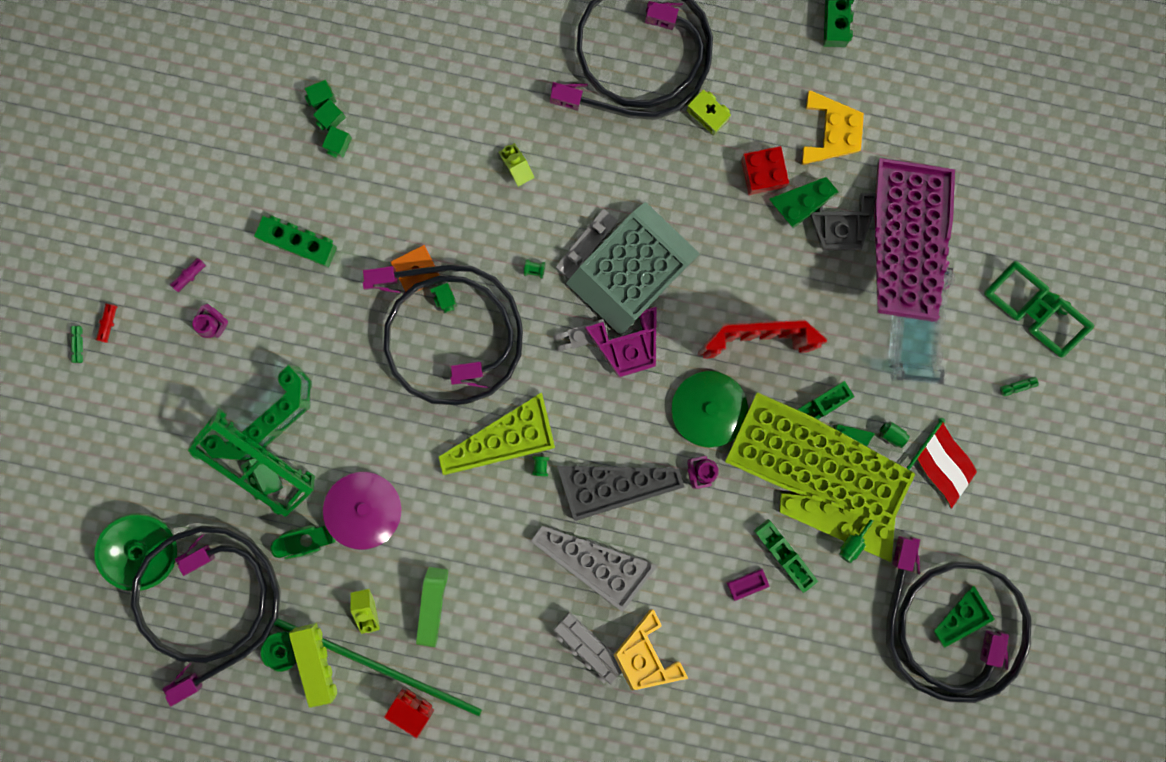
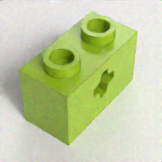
[686,89,731,136]

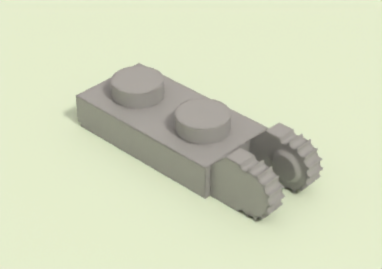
[553,319,609,352]

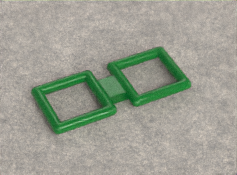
[984,261,1094,358]

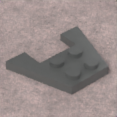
[810,193,875,251]

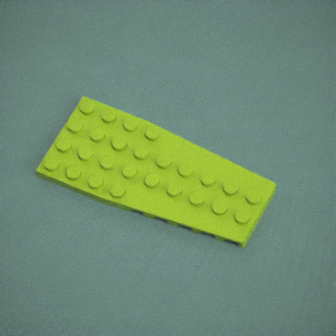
[725,392,915,526]

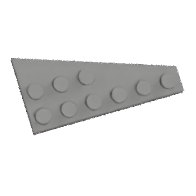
[531,525,658,612]

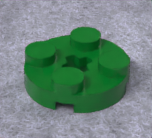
[261,632,297,672]

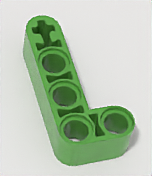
[416,567,448,648]

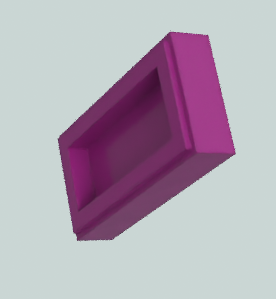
[726,568,770,601]

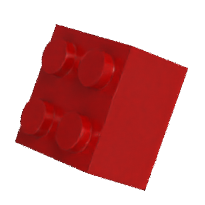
[741,146,789,195]
[383,689,435,739]

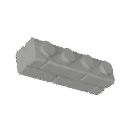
[553,611,622,684]

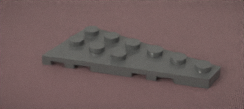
[557,466,684,521]

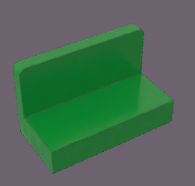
[240,458,283,500]

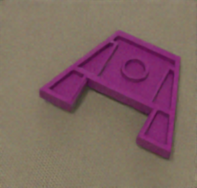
[584,306,657,378]

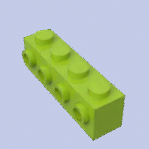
[289,623,337,708]

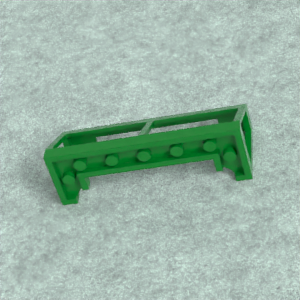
[187,409,315,517]

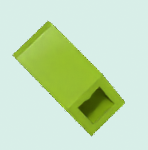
[498,143,535,187]
[350,588,380,634]

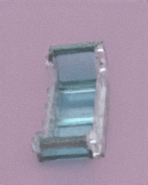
[888,267,955,385]

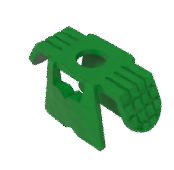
[270,525,336,560]

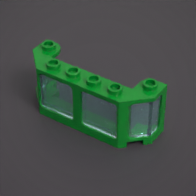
[199,364,312,460]

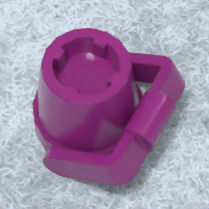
[192,304,228,339]
[687,456,719,489]

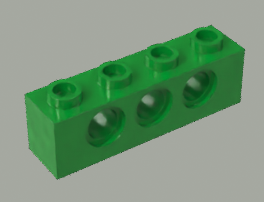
[823,0,854,48]
[254,215,337,268]

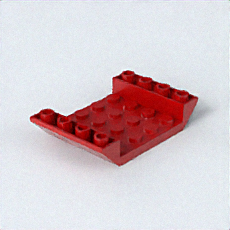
[698,320,827,359]

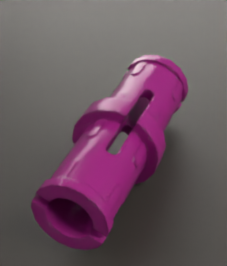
[170,257,206,293]

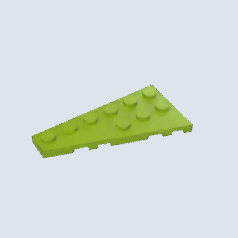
[439,392,555,475]
[779,493,896,563]

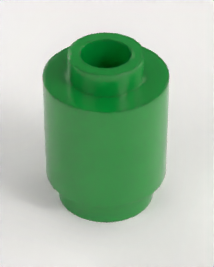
[879,421,910,448]

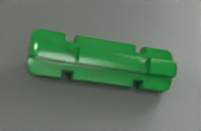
[70,326,83,363]
[1000,377,1039,396]

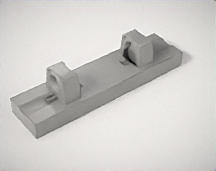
[555,209,618,279]

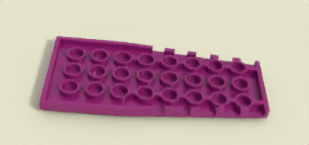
[874,158,955,322]

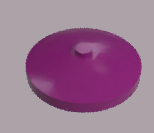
[323,472,402,550]

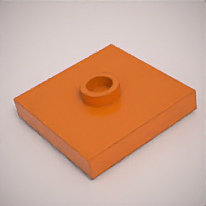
[391,245,440,293]

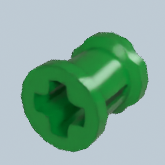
[524,259,546,279]
[531,456,550,477]

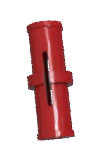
[95,303,118,343]

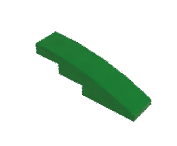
[797,381,855,419]
[753,519,819,593]

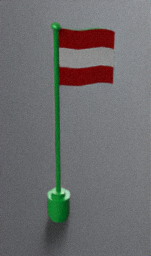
[838,418,977,564]

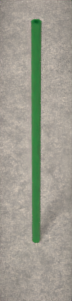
[268,615,482,717]

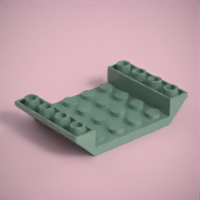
[566,202,700,336]

